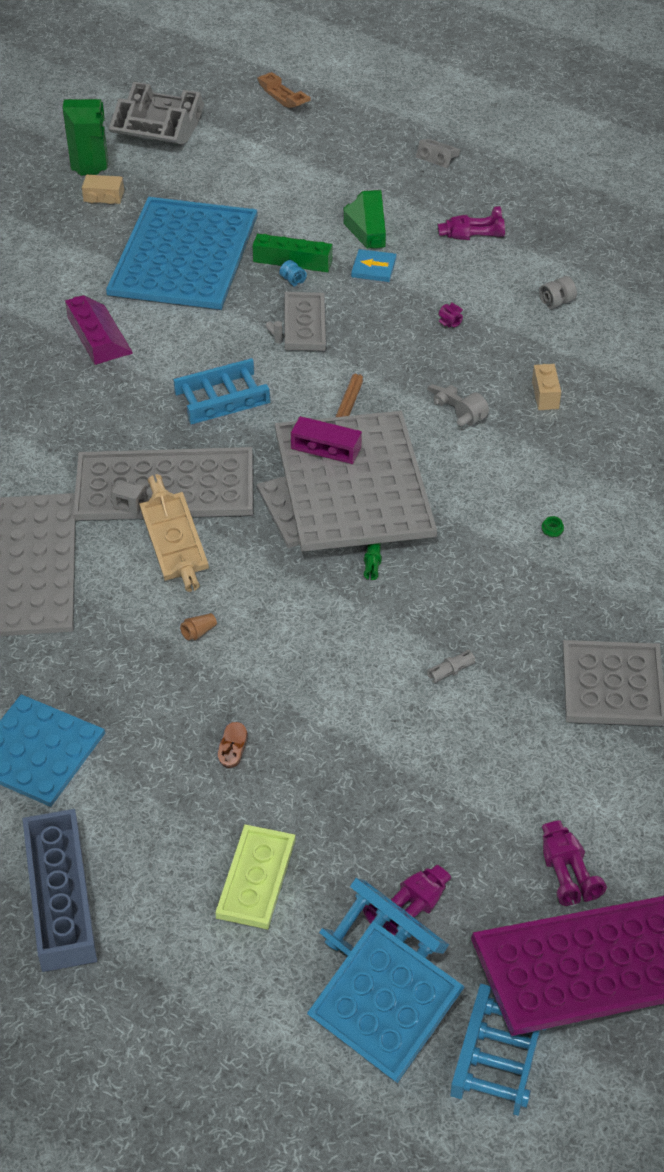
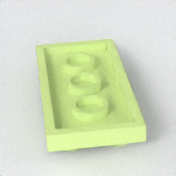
[215,825,296,929]

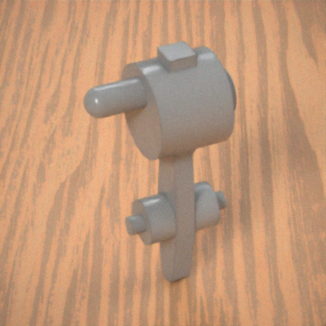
[427,384,489,426]

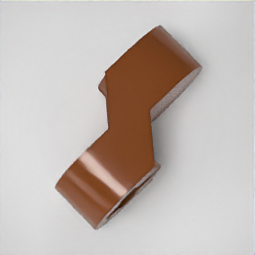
[218,722,248,768]

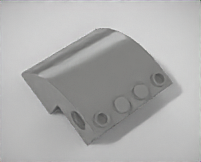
[109,82,204,144]

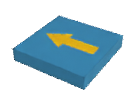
[351,249,397,282]

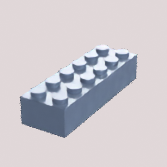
[22,809,97,972]

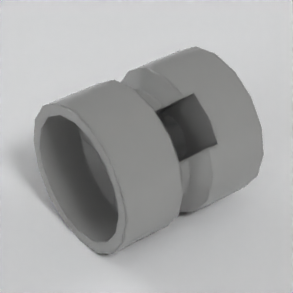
[539,276,577,309]

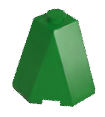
[343,190,386,249]

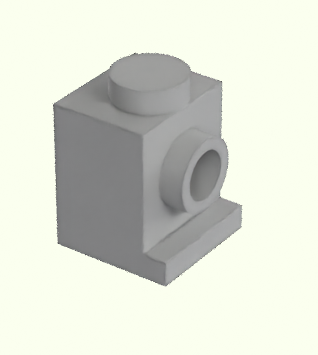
[110,481,147,515]

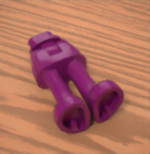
[437,206,505,240]
[542,820,607,906]
[363,865,451,936]

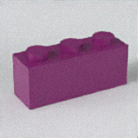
[291,416,362,464]

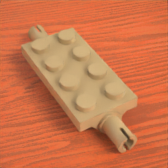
[139,474,209,592]

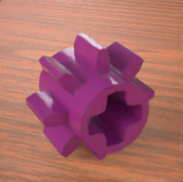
[438,302,463,328]

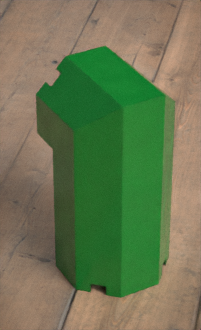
[62,99,108,176]

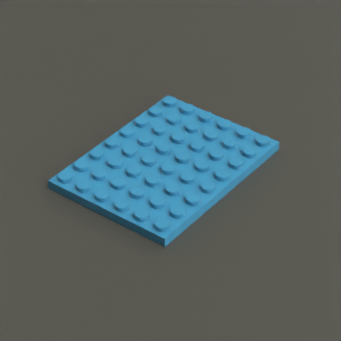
[106,197,258,310]

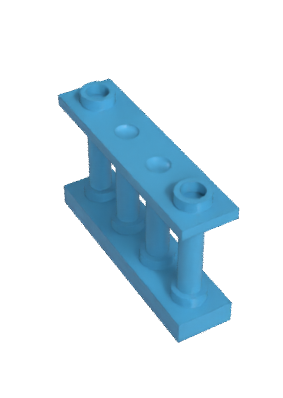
[173,358,270,424]
[319,878,449,958]
[450,983,546,1116]

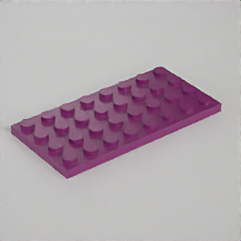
[471,896,664,1036]

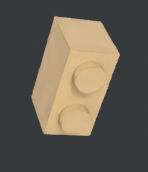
[82,175,124,204]
[532,364,561,410]

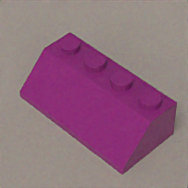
[65,295,133,365]

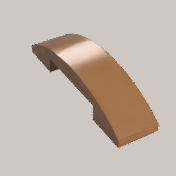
[257,72,311,108]

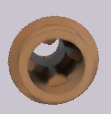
[180,613,217,641]

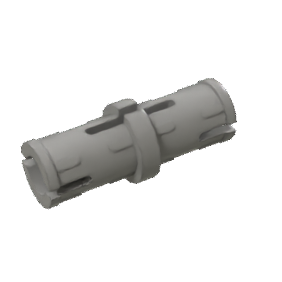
[427,650,475,684]

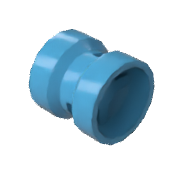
[280,260,307,287]

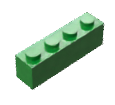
[252,233,333,273]

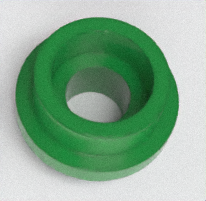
[541,516,564,537]

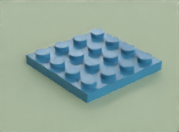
[0,694,105,807]
[307,921,464,1083]

